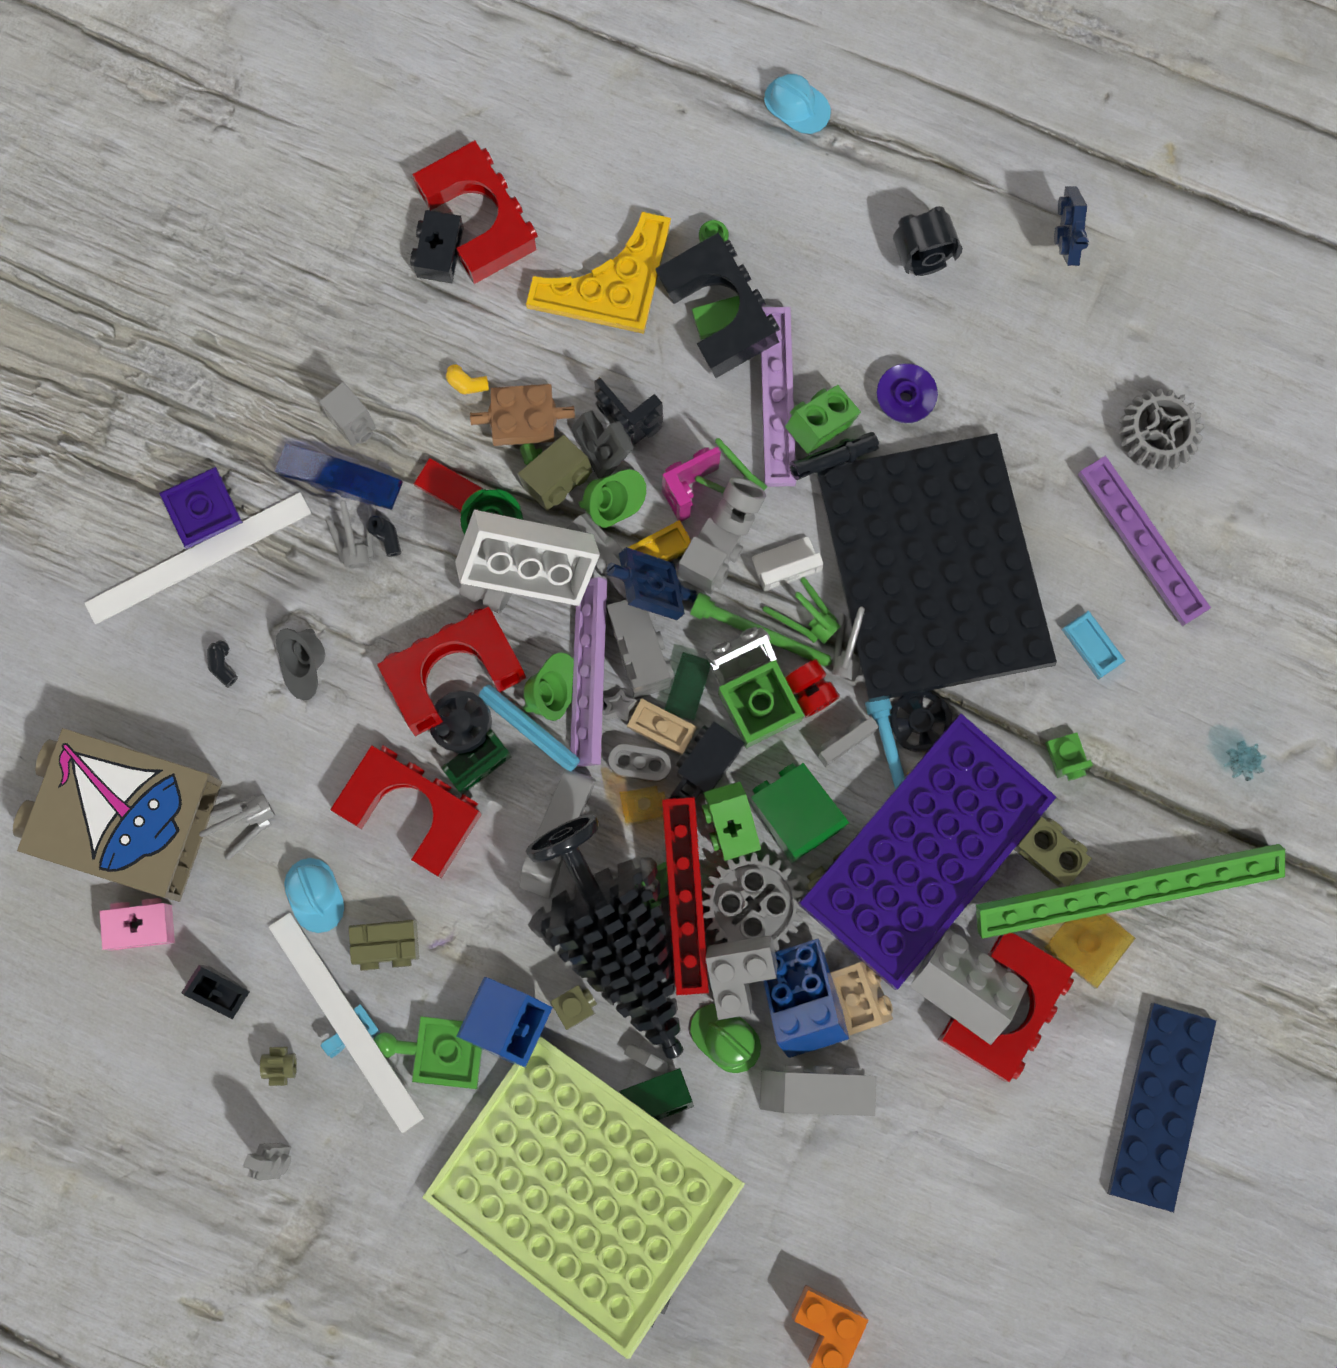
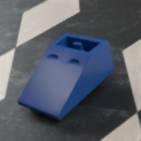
[764,938,849,1058]

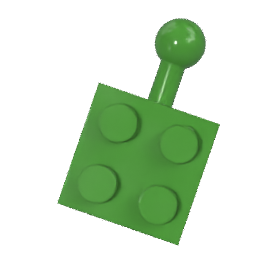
[373,1016,483,1089]

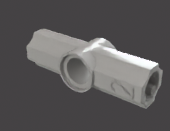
[567,512,627,600]

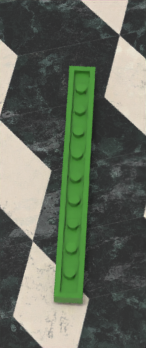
[976,844,1285,939]

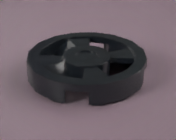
[430,690,492,754]
[889,691,952,752]

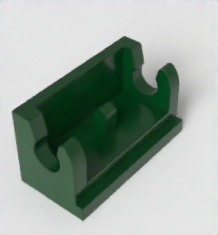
[440,729,512,795]
[619,1068,694,1120]

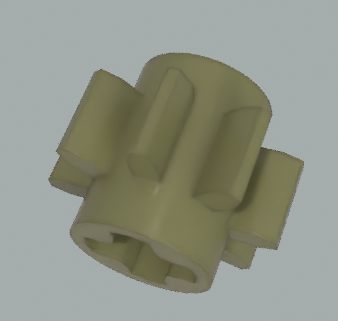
[260,1047,297,1086]

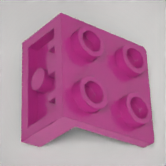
[662,447,721,522]

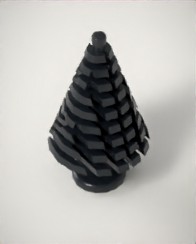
[526,814,684,1059]

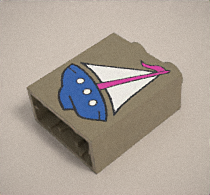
[13,728,222,902]

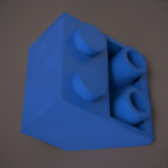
[456,977,553,1068]

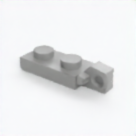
[243,1143,291,1181]

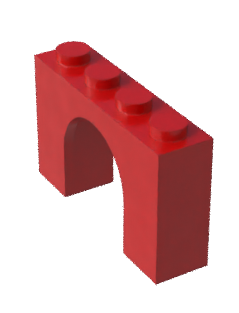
[412,140,538,284]
[377,606,527,737]
[330,745,482,879]
[938,933,1074,1082]

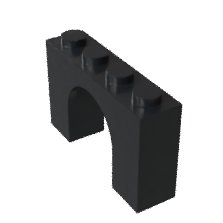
[655,232,780,378]

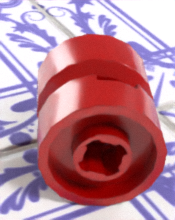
[785,659,840,718]

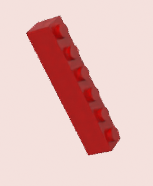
[661,797,709,996]

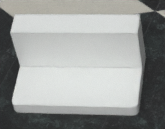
[752,537,824,592]

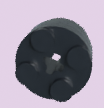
[893,206,963,276]

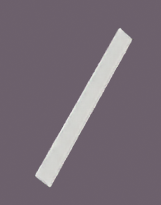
[84,492,312,625]
[269,913,425,1134]

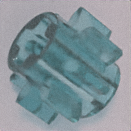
[1224,741,1267,781]

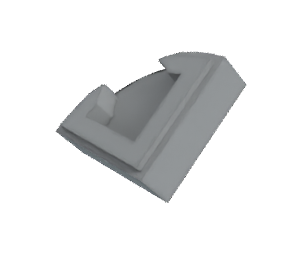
[624,1044,669,1074]

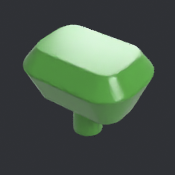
[520,443,543,465]

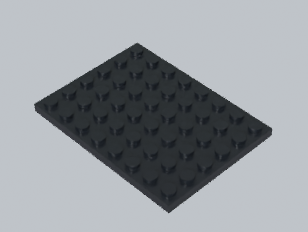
[816,433,1057,702]

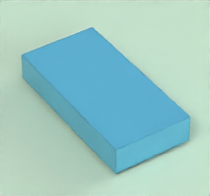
[1062,611,1126,680]

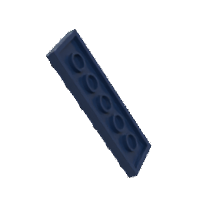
[1107,1003,1217,1213]

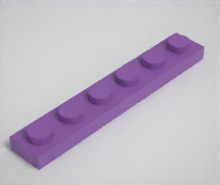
[1078,455,1211,627]

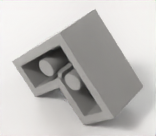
[678,518,743,595]
[705,935,778,1020]

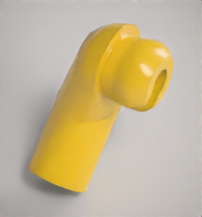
[446,364,489,395]

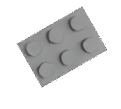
[910,928,1028,1045]

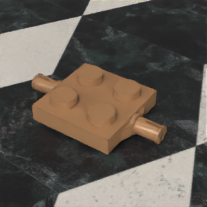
[470,384,575,446]

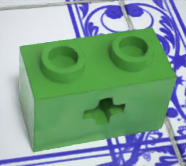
[701,781,761,861]

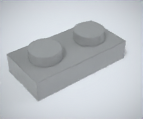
[818,717,879,767]

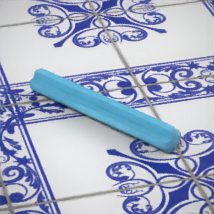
[478,685,580,771]

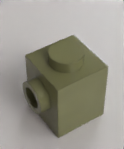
[550,985,597,1030]

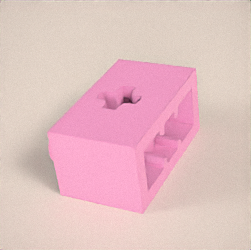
[100,898,175,951]

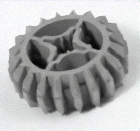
[1119,388,1204,471]

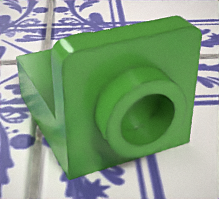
[1045,732,1093,781]

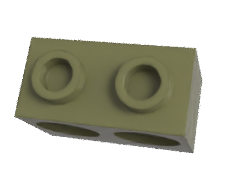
[1014,817,1092,888]

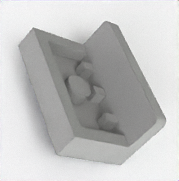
[705,627,778,686]

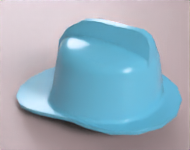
[764,74,831,134]
[284,858,344,933]

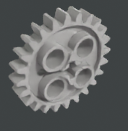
[702,853,804,952]

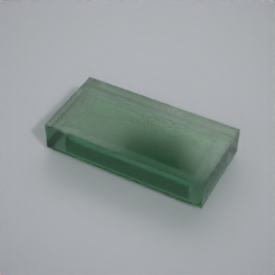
[665,652,711,721]

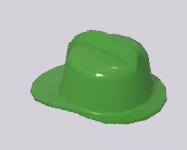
[578,469,647,528]
[523,652,574,721]
[690,1003,761,1073]

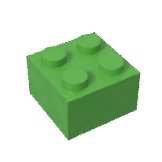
[718,660,804,749]

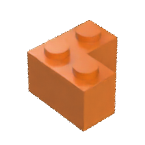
[791,1285,869,1368]

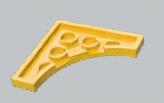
[526,212,671,334]

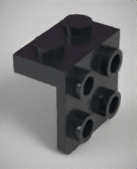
[594,377,663,444]

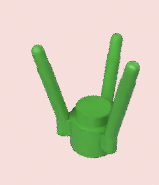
[695,438,768,494]
[762,577,841,644]

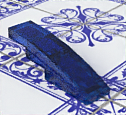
[275,444,403,510]

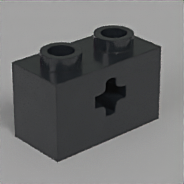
[410,210,464,284]

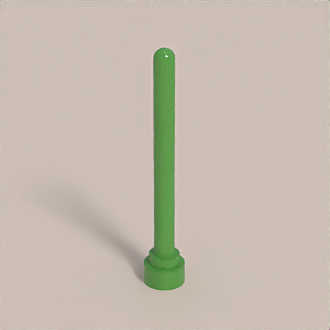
[690,592,832,667]

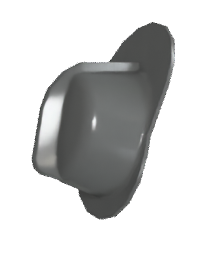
[276,628,325,701]

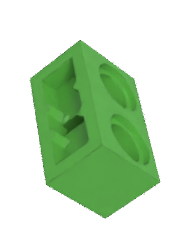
[785,385,861,454]

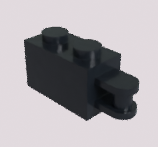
[669,721,745,801]

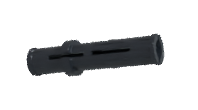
[789,432,879,480]

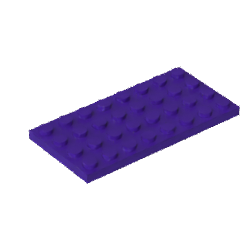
[798,714,1056,990]

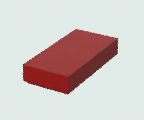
[414,458,483,512]

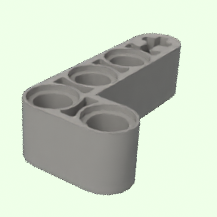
[519,769,596,899]

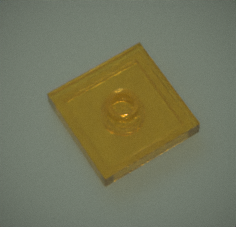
[1044,914,1136,989]

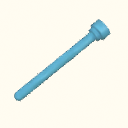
[865,699,905,789]

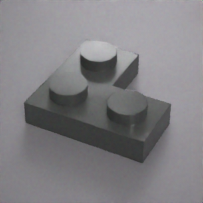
[571,410,634,479]

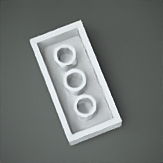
[455,510,600,606]

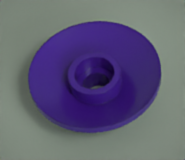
[876,364,938,423]

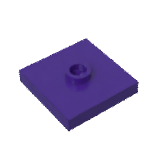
[159,467,243,549]

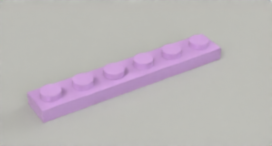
[761,307,796,487]
[570,577,607,767]

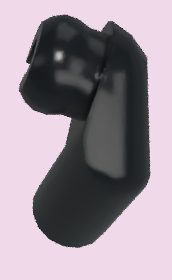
[366,515,402,557]
[207,640,238,688]

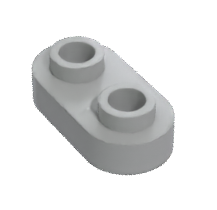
[608,744,671,782]

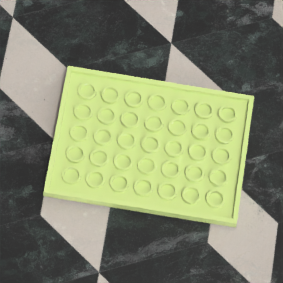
[422,1036,745,1359]

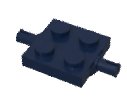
[1054,186,1089,266]
[606,547,698,620]

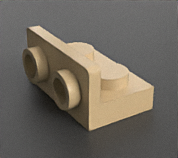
[831,962,893,1036]

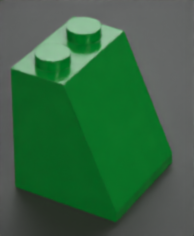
[749,763,849,864]

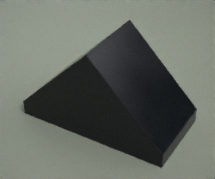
[181,965,250,1020]

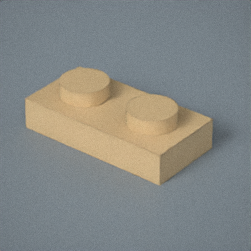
[627,698,697,756]

